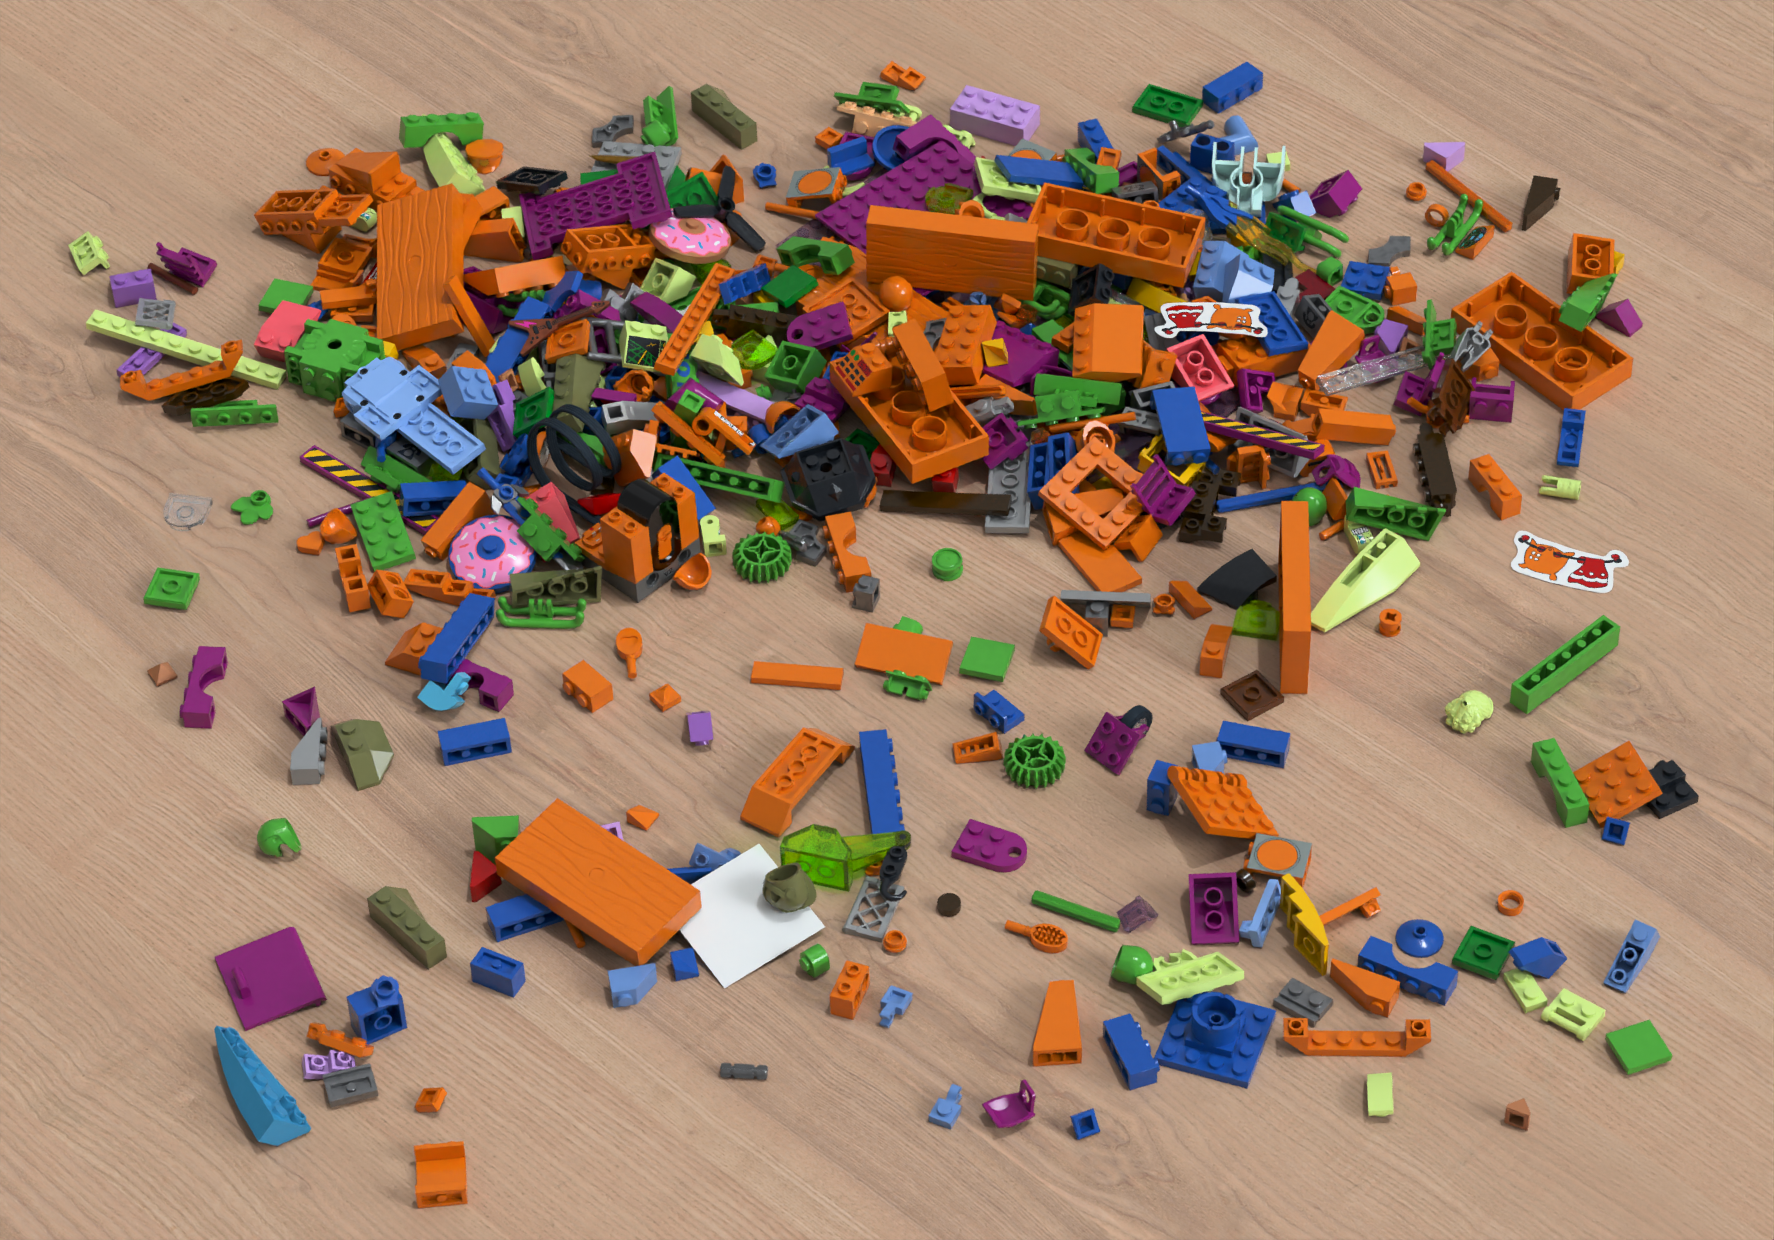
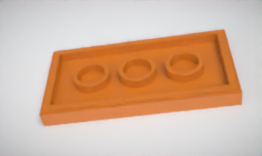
[1058,531,1142,592]
[855,623,953,685]

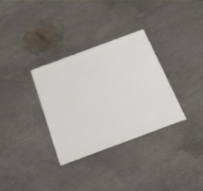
[680,844,825,988]

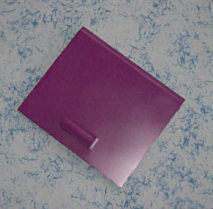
[215,927,327,1031]

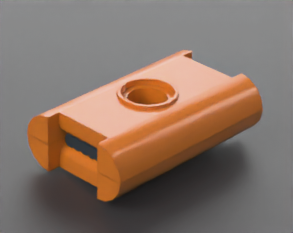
[1282,414,1336,477]

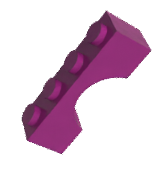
[179,646,228,729]

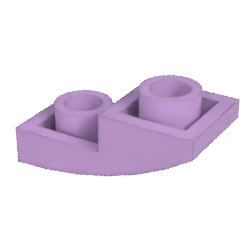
[302,1050,356,1079]

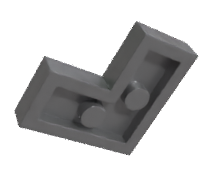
[600,283,644,322]

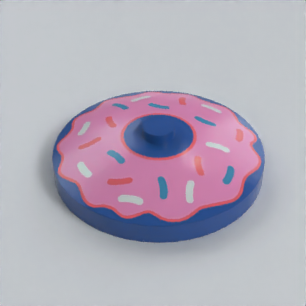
[449,515,537,594]

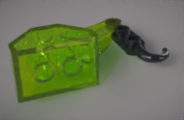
[780,824,911,902]

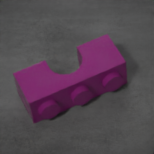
[444,659,514,712]

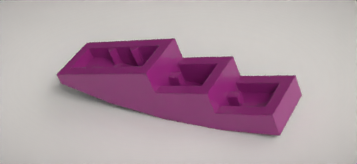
[630,291,683,334]

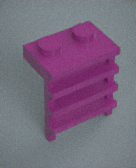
[156,242,218,288]
[1393,352,1445,417]
[1469,377,1515,423]
[1130,454,1196,526]

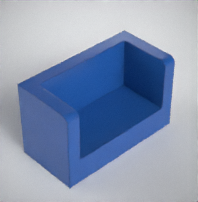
[470,947,526,998]

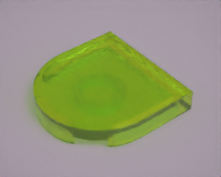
[925,183,974,215]
[731,330,778,370]
[1232,600,1280,641]

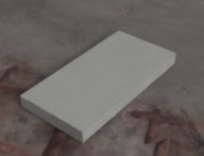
[1060,590,1151,607]

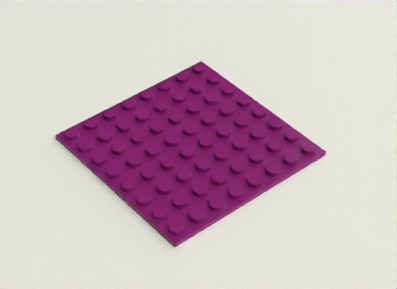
[815,141,1033,296]

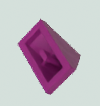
[1596,299,1643,337]

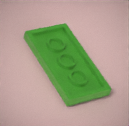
[351,491,416,572]

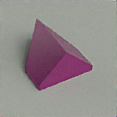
[282,686,320,736]

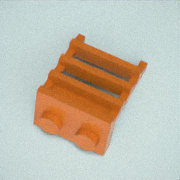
[1127,340,1177,389]
[644,420,700,460]

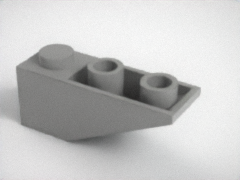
[601,401,667,435]
[290,718,328,785]

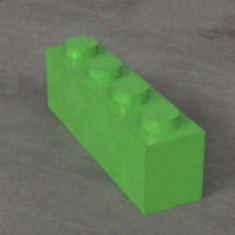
[1558,273,1617,332]
[1346,487,1446,541]

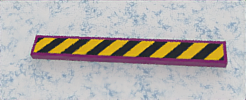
[1201,411,1324,460]
[300,445,439,536]

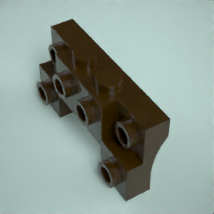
[1179,469,1241,543]

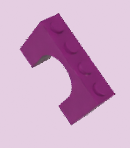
[893,114,976,164]

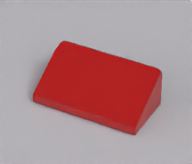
[578,493,621,515]

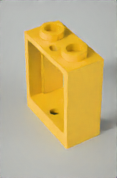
[1137,434,1206,487]

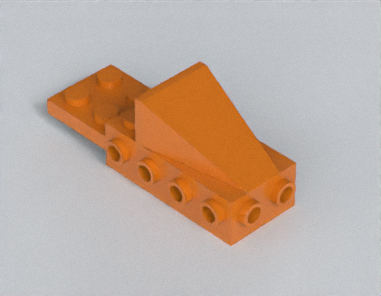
[329,148,425,212]
[254,189,373,254]
[560,224,674,290]

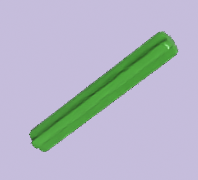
[1032,890,1120,932]

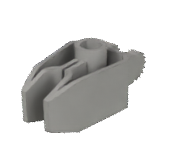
[1449,321,1493,372]

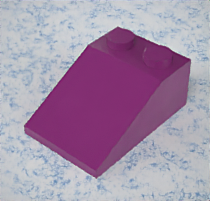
[1189,872,1239,945]

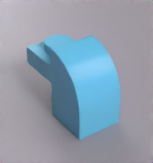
[417,672,471,711]

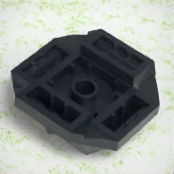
[780,438,876,522]

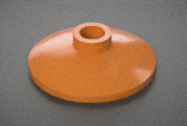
[306,148,345,176]

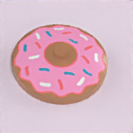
[648,208,731,264]

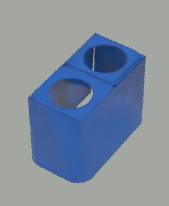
[1190,133,1235,174]

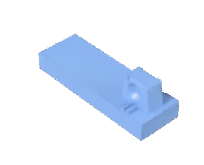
[1239,879,1281,948]

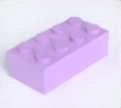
[950,85,1040,146]

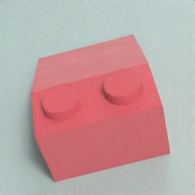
[254,300,322,363]
[1166,334,1234,402]
[526,482,580,563]

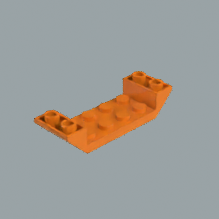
[740,727,855,838]

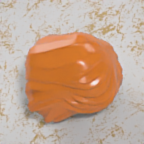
[613,369,654,402]

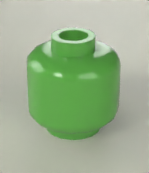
[640,120,671,147]

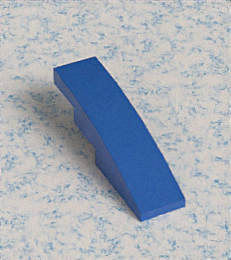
[718,263,771,304]

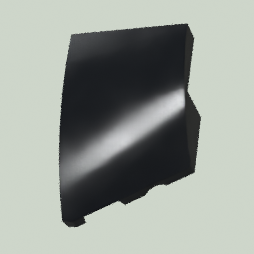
[1197,549,1277,611]

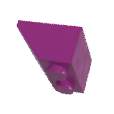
[1309,170,1362,218]

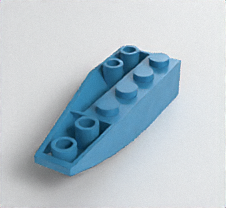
[214,1026,311,1146]

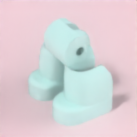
[1212,142,1286,217]

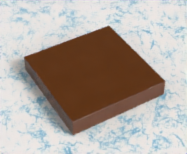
[1220,670,1284,721]

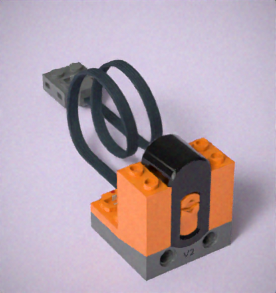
[513,390,701,603]

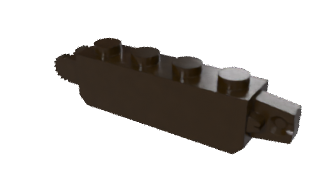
[711,304,803,346]
[1413,423,1457,517]

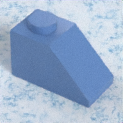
[1191,741,1227,773]
[608,963,657,1008]

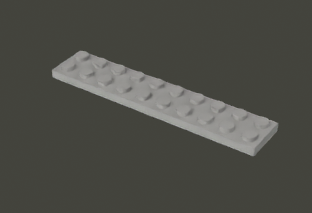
[985,382,1038,533]

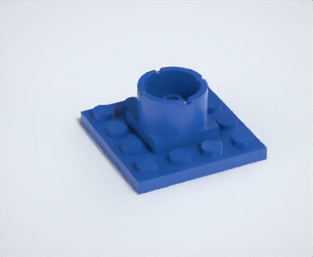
[1154,992,1276,1089]

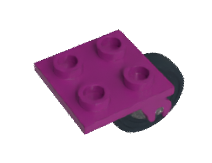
[1084,705,1153,775]

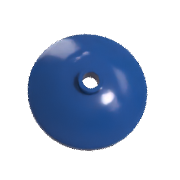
[872,125,910,171]

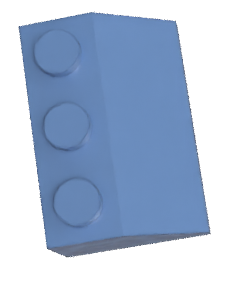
[1193,241,1249,303]

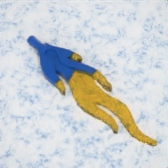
[1185,184,1316,274]

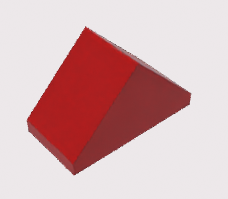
[470,851,502,902]

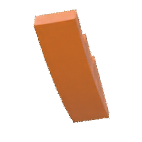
[403,569,496,606]

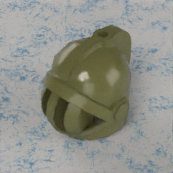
[762,863,817,913]

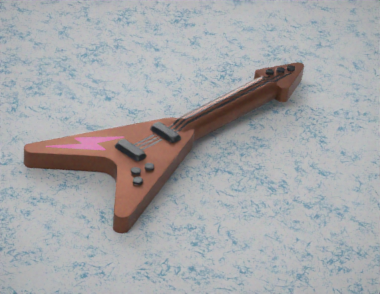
[508,301,610,357]

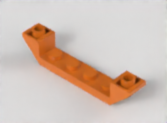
[120,339,243,401]
[1283,1018,1431,1057]

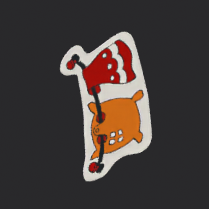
[1154,302,1268,338]
[1511,531,1629,593]

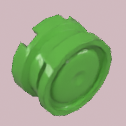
[932,548,963,581]

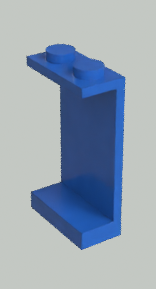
[1150,386,1211,466]

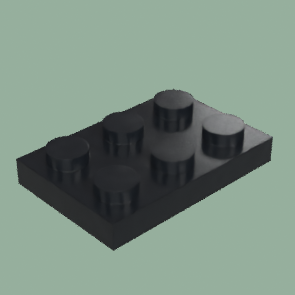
[496,166,568,195]

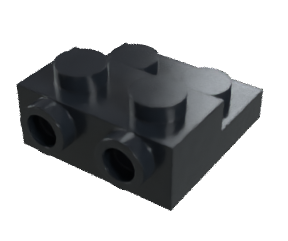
[1068,263,1114,317]
[1646,760,1699,819]

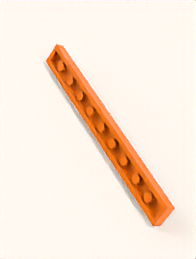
[654,263,735,376]

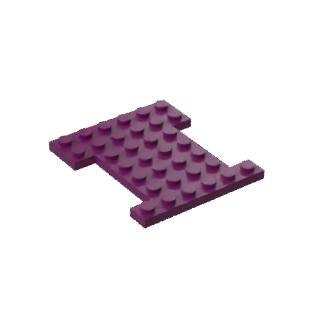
[519,152,673,260]

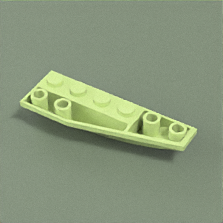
[422,114,485,196]
[1311,528,1420,632]

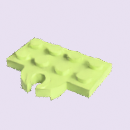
[1136,949,1244,1005]

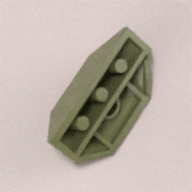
[330,719,394,791]

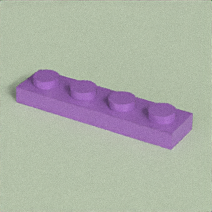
[117,323,187,377]

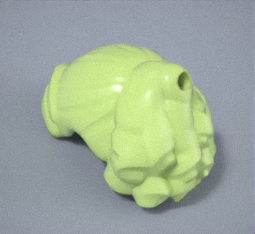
[1445,690,1494,734]

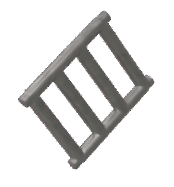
[580,317,624,364]

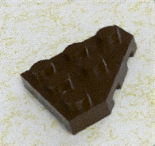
[162,376,250,416]

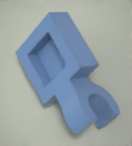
[880,985,913,1028]
[928,1084,962,1130]

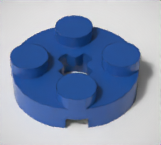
[500,433,528,475]

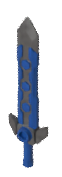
[477,467,583,570]

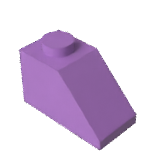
[1374,319,1408,364]
[686,711,714,746]

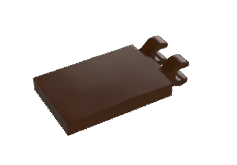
[1427,358,1475,437]

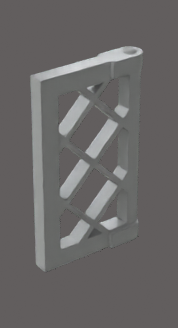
[135,298,176,330]
[842,876,904,942]

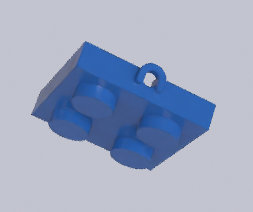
[1341,261,1391,301]

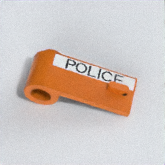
[692,407,756,455]

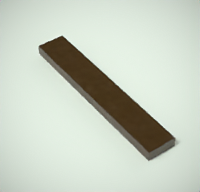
[879,490,1012,516]

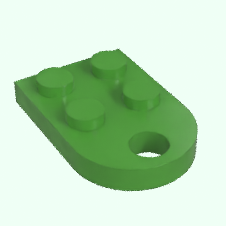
[1325,285,1385,334]

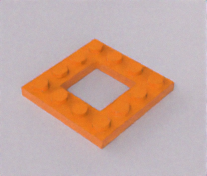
[1038,437,1156,551]

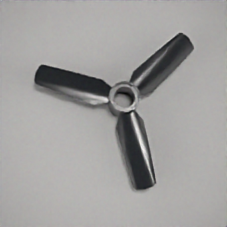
[673,166,766,252]

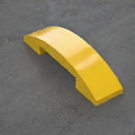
[1126,277,1187,313]

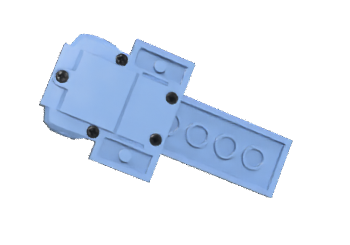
[342,357,486,475]

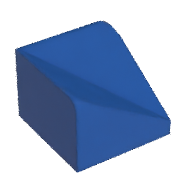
[670,948,699,981]

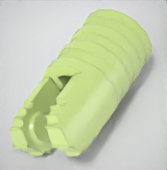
[1539,475,1581,500]

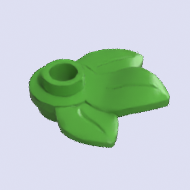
[231,490,273,525]

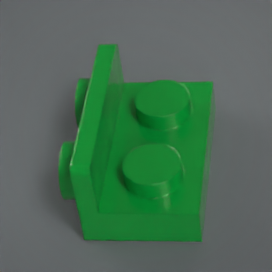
[1261,212,1308,253]

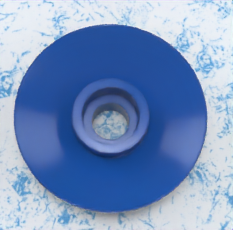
[1396,919,1444,958]

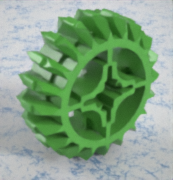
[732,531,792,584]
[1003,733,1066,789]

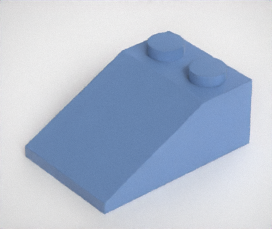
[1222,253,1275,303]
[760,404,839,458]

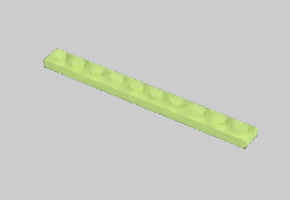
[86,309,287,390]

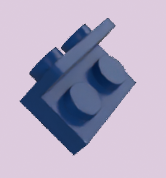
[973,690,1025,734]

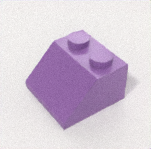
[109,269,157,308]

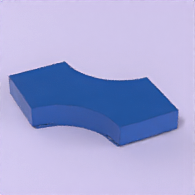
[542,271,583,313]

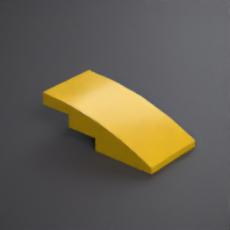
[1280,873,1329,976]

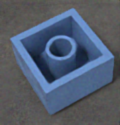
[438,366,498,420]

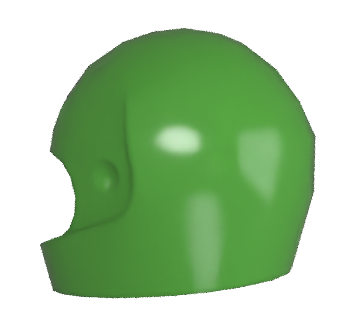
[1292,487,1327,526]
[257,818,302,857]
[1111,945,1154,985]

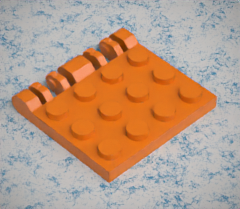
[1167,765,1279,839]

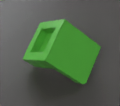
[674,389,705,426]

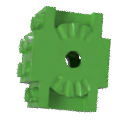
[284,319,385,402]

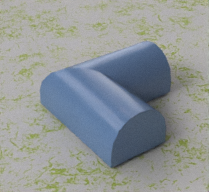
[1220,115,1258,155]

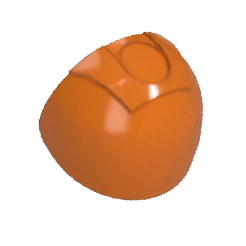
[765,401,801,434]
[320,508,358,544]
[673,553,712,590]

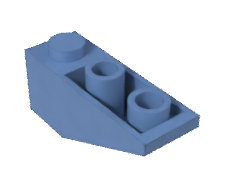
[1603,920,1660,994]

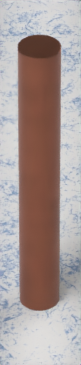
[147,263,198,295]

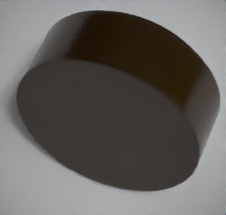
[1236,869,1256,892]
[937,893,961,916]

